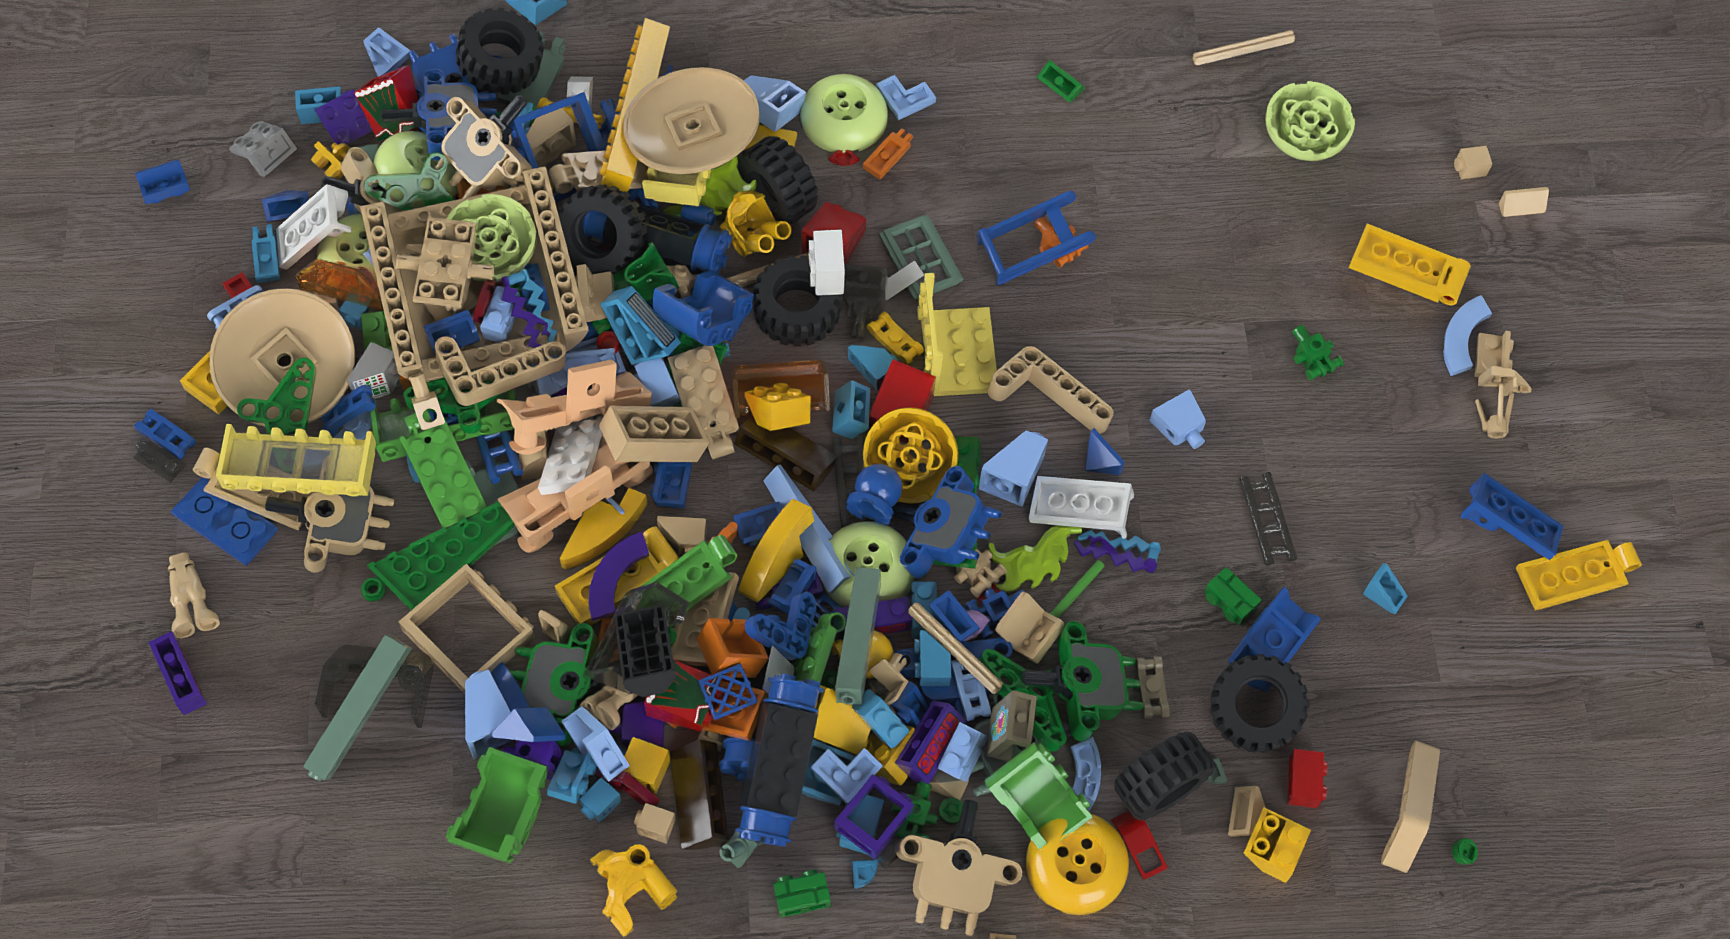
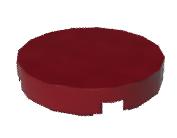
[473,279,497,324]

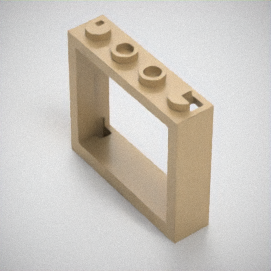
[399,564,535,694]

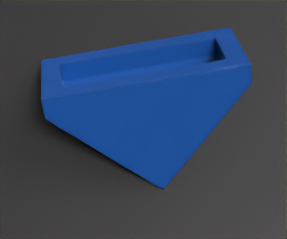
[262,190,309,222]
[1085,428,1125,475]
[929,591,979,643]

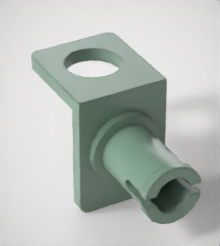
[720,827,764,868]

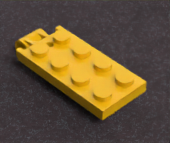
[1516,540,1642,611]

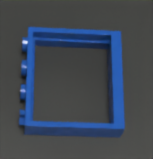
[510,92,606,203]

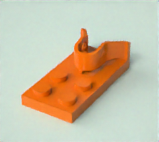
[667,681,769,741]

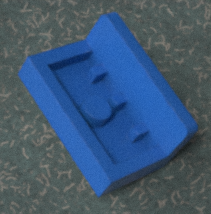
[135,159,190,205]
[650,462,692,509]
[733,501,782,547]
[891,682,929,729]

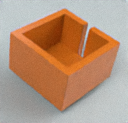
[696,618,769,678]

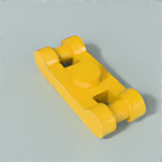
[867,311,925,365]

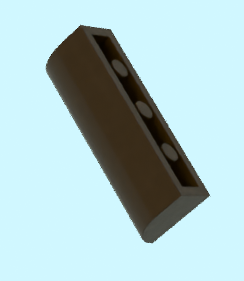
[734,415,838,492]
[670,739,729,850]

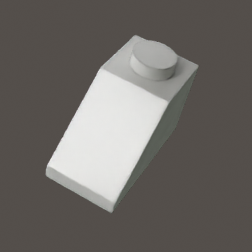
[567,77,593,108]

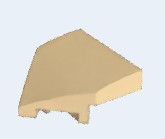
[1478,366,1531,396]

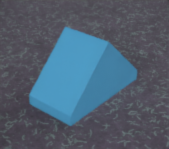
[1363,563,1408,614]

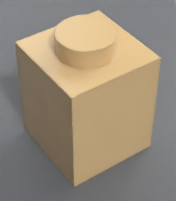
[1454,146,1492,179]

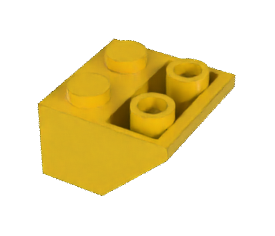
[745,383,811,431]
[856,725,915,786]
[1244,808,1311,883]

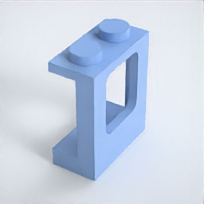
[561,707,630,781]

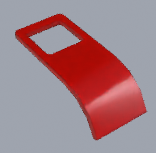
[1110,811,1167,880]

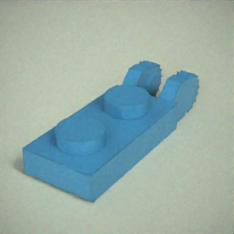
[251,224,281,283]

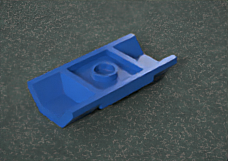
[1228,587,1321,692]

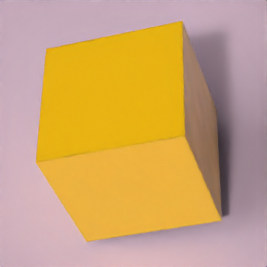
[624,737,670,796]

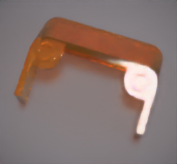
[731,360,830,418]

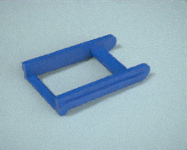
[977,191,1096,286]

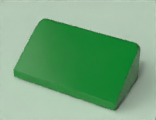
[1037,60,1086,103]

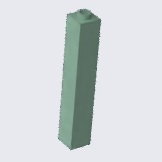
[835,567,881,705]
[303,635,412,781]

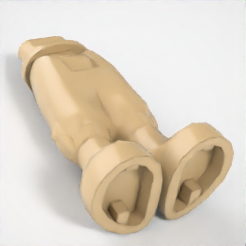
[168,552,220,638]
[580,676,638,730]

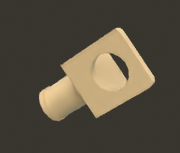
[409,373,445,430]
[869,653,909,706]

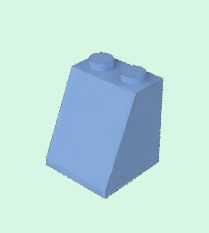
[978,430,1048,507]
[465,669,513,760]

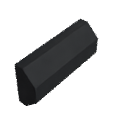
[614,605,676,697]

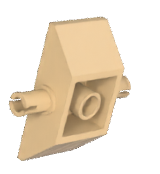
[396,217,494,308]

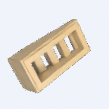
[538,610,572,644]

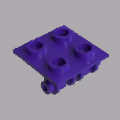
[315,89,373,145]

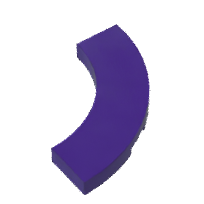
[589,532,650,622]

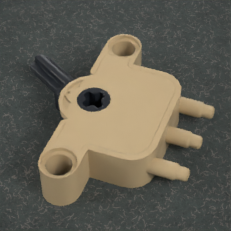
[321,147,417,215]

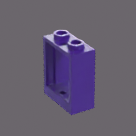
[834,774,914,859]

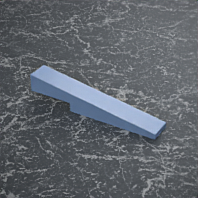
[763,465,855,593]

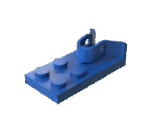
[1461,473,1563,560]

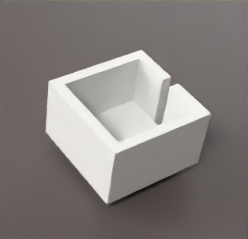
[809,230,845,295]

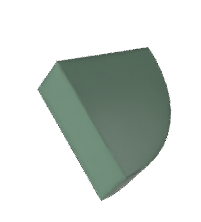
[1207,758,1228,784]

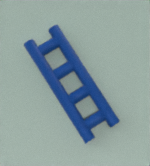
[469,415,524,484]

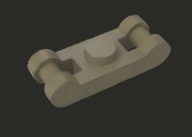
[1136,656,1170,719]

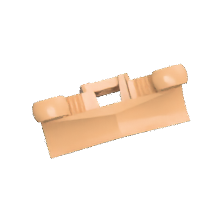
[497,359,652,455]
[497,435,653,553]

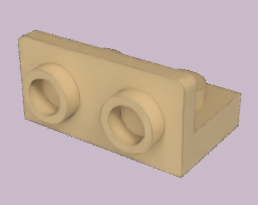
[1475,331,1514,377]

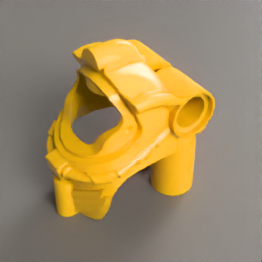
[720,191,791,257]
[590,844,677,937]

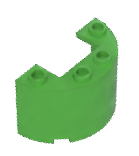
[984,742,1093,850]
[446,747,547,863]

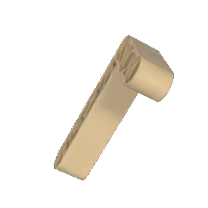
[435,336,566,406]
[987,346,1114,434]
[1381,740,1440,873]

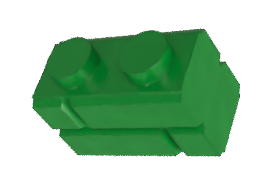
[1204,567,1262,625]
[773,870,831,918]

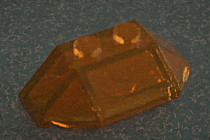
[295,258,384,311]

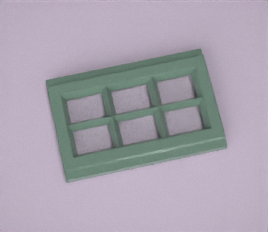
[879,215,963,300]

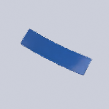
[491,662,529,712]

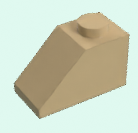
[657,516,707,554]

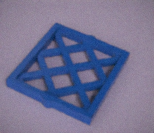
[698,663,757,720]

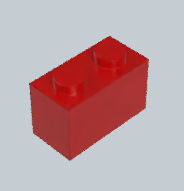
[1287,749,1328,808]

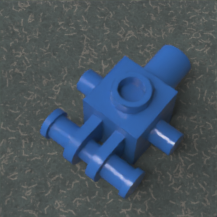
[965,589,1025,640]

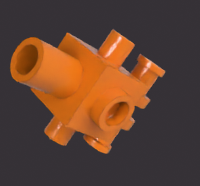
[1034,216,1088,268]

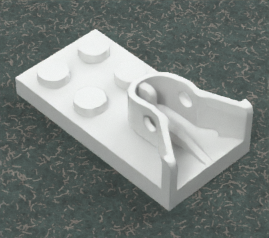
[276,184,352,270]
[1029,476,1134,539]

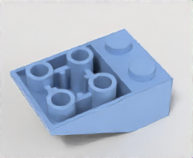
[744,75,806,132]

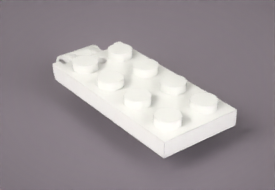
[538,415,603,495]

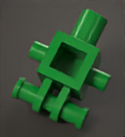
[1292,325,1344,381]
[888,781,938,845]

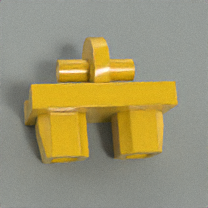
[311,141,350,180]

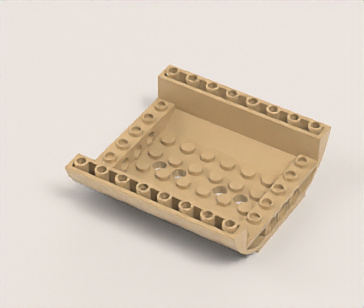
[360,166,589,382]

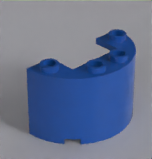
[653,271,754,346]

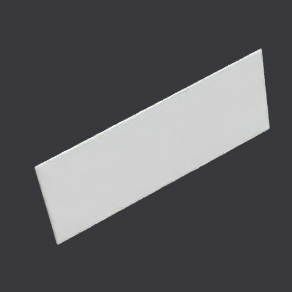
[877,260,924,301]

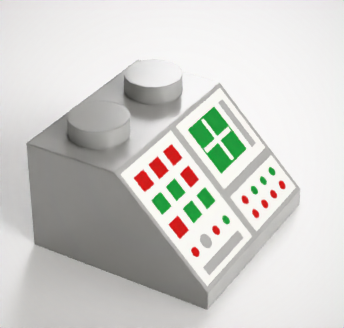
[347,342,401,399]

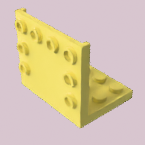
[917,273,997,396]

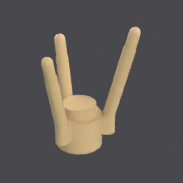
[1475,383,1514,439]

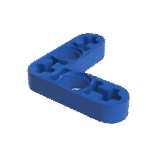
[745,592,816,660]

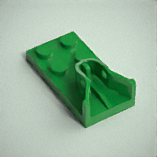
[591,242,679,335]

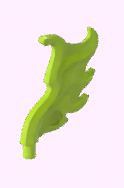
[700,156,756,215]
[988,525,1082,593]

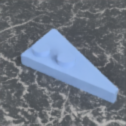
[532,348,615,396]

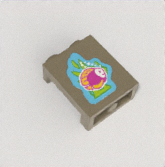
[986,690,1037,761]

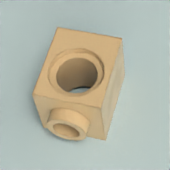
[634,803,676,844]

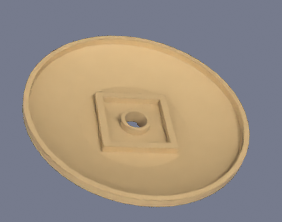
[623,68,760,174]
[209,289,355,427]

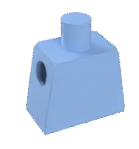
[1149,390,1206,449]

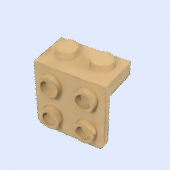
[996,592,1066,664]

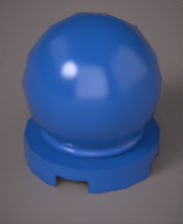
[846,463,902,525]

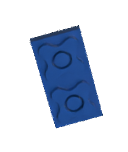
[171,477,278,566]

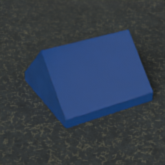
[492,707,565,742]

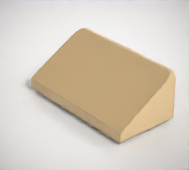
[1499,187,1549,217]

